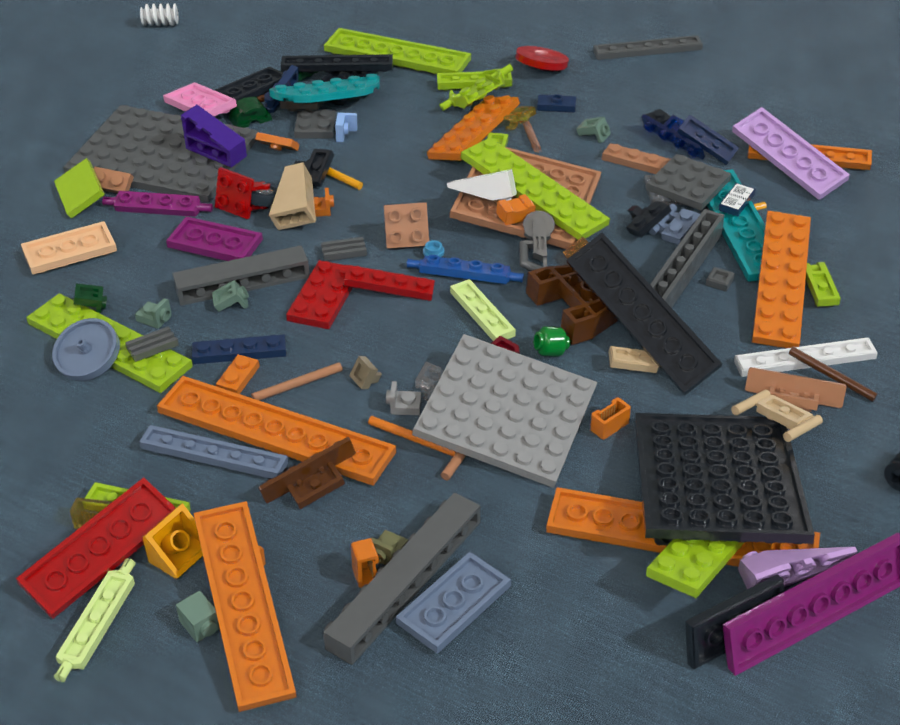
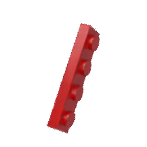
[344,265,435,301]

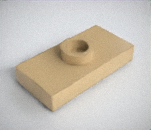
[608,346,658,373]

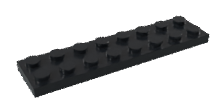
[566,232,722,395]

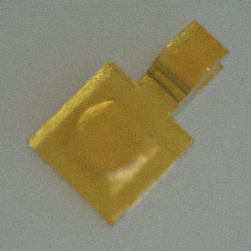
[503,106,536,130]

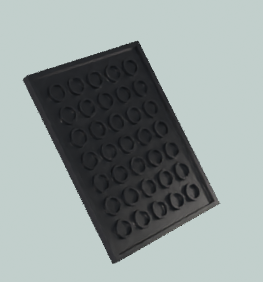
[635,413,815,545]

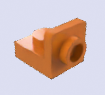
[314,188,334,217]

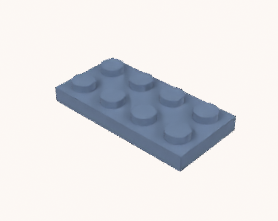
[396,552,511,654]

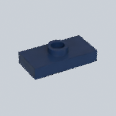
[537,94,576,112]

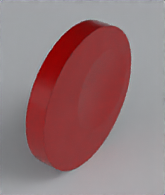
[515,46,569,70]

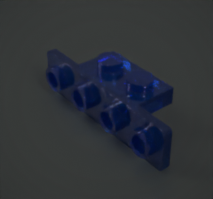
[641,114,705,160]

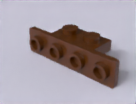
[258,437,356,509]

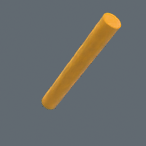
[327,167,363,190]

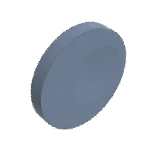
[52,318,120,381]

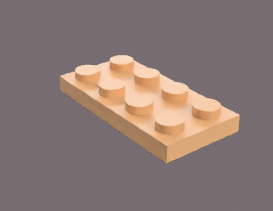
[21,221,117,275]

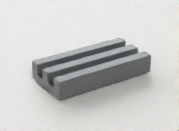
[321,237,367,261]
[125,326,179,362]

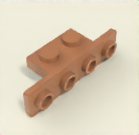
[745,367,846,412]

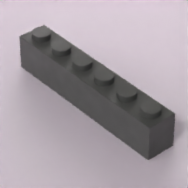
[172,245,310,306]

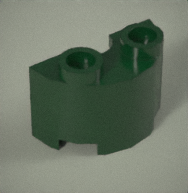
[229,97,272,128]

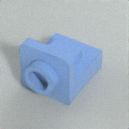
[335,112,358,142]

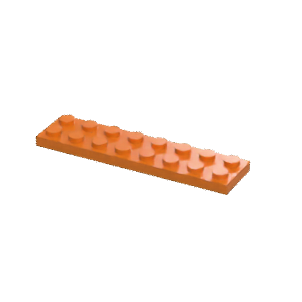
[752,211,811,348]
[193,501,296,712]

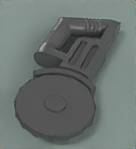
[519,211,555,271]

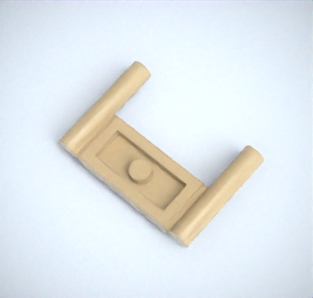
[731,389,823,442]

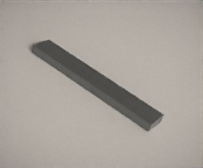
[593,35,703,60]

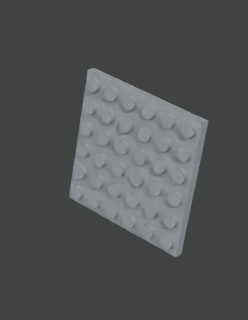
[412,334,597,488]

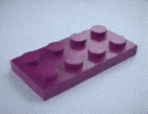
[166,216,263,261]

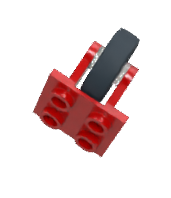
[215,167,278,219]

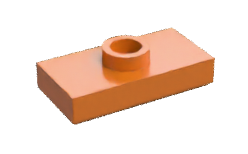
[255,132,300,151]

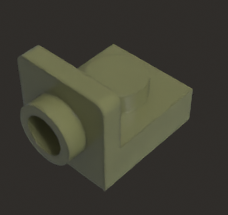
[371,530,408,565]

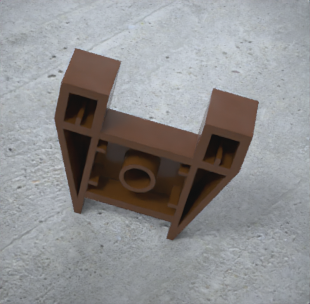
[526,265,618,345]

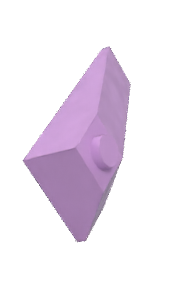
[738,547,858,589]

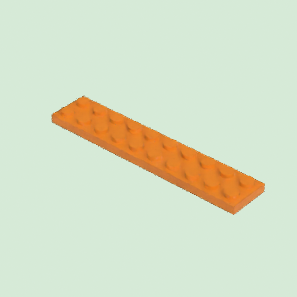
[157,376,396,486]
[546,487,820,579]

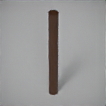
[788,346,878,402]

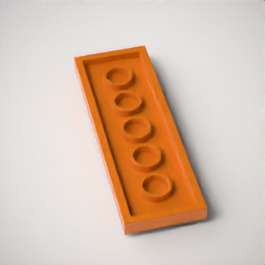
[427,95,520,161]

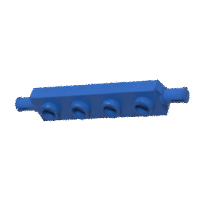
[407,255,524,284]

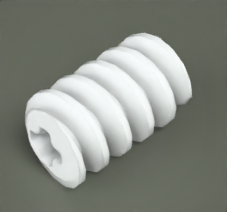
[140,3,179,26]

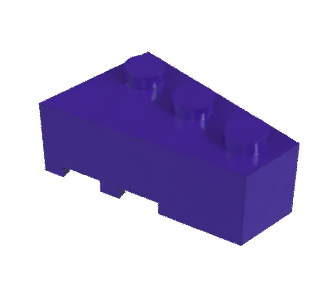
[181,104,247,168]

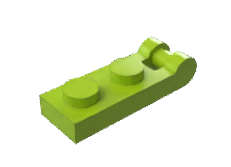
[806,262,841,307]

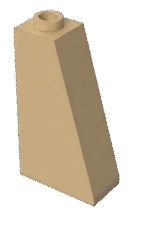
[269,162,316,230]

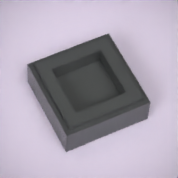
[706,267,735,292]

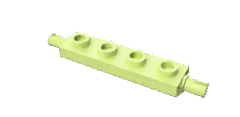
[54,558,136,682]

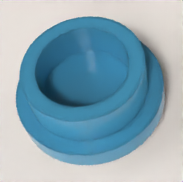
[423,240,445,257]

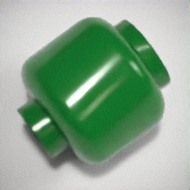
[533,326,570,357]

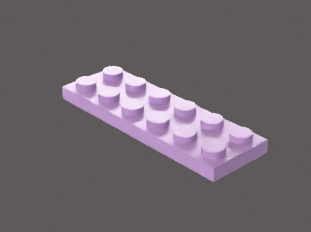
[732,107,850,200]

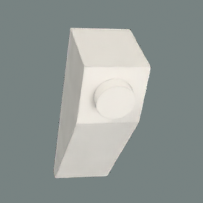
[447,169,517,201]

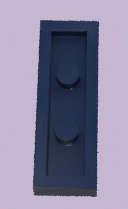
[677,114,739,165]

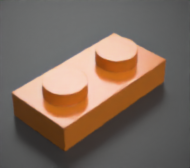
[215,354,260,394]

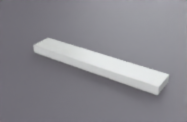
[734,338,878,377]

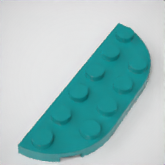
[269,74,380,103]

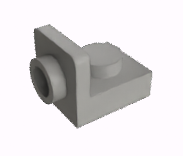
[386,381,422,415]

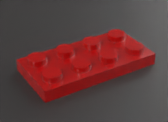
[286,260,353,329]

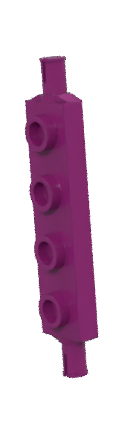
[102,191,213,217]

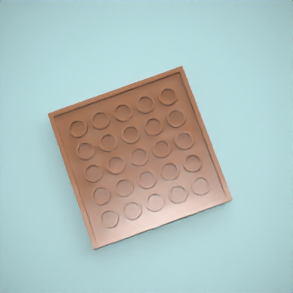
[449,147,602,250]

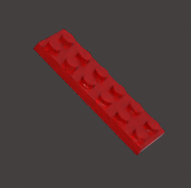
[16,477,176,619]

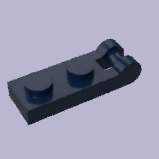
[264,65,298,113]

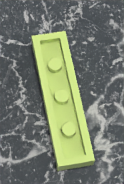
[450,279,516,341]

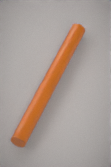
[368,416,456,456]

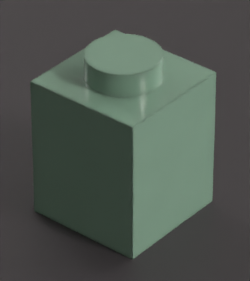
[176,590,220,643]

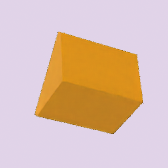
[143,503,203,579]

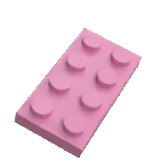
[163,82,237,116]

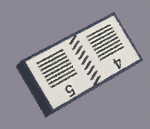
[719,183,756,217]

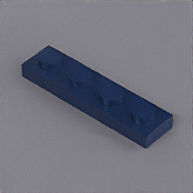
[192,334,286,364]

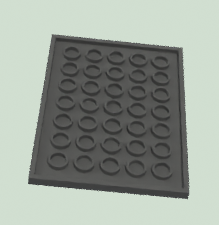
[63,105,259,203]

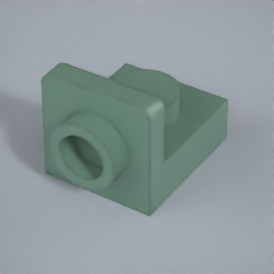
[576,117,611,143]
[212,280,249,312]
[135,298,172,329]

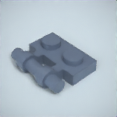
[649,204,700,245]

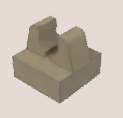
[349,356,382,389]

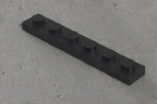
[281,54,393,73]

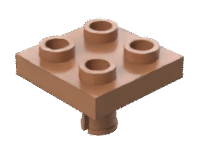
[384,202,429,248]

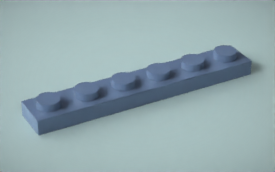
[139,425,288,479]

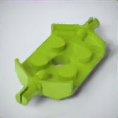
[439,64,513,111]

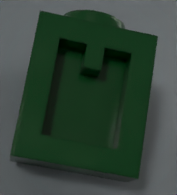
[74,283,107,313]

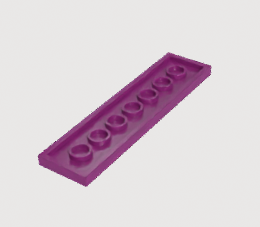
[723,533,900,676]

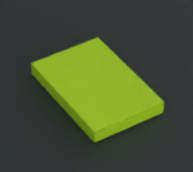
[54,158,105,218]

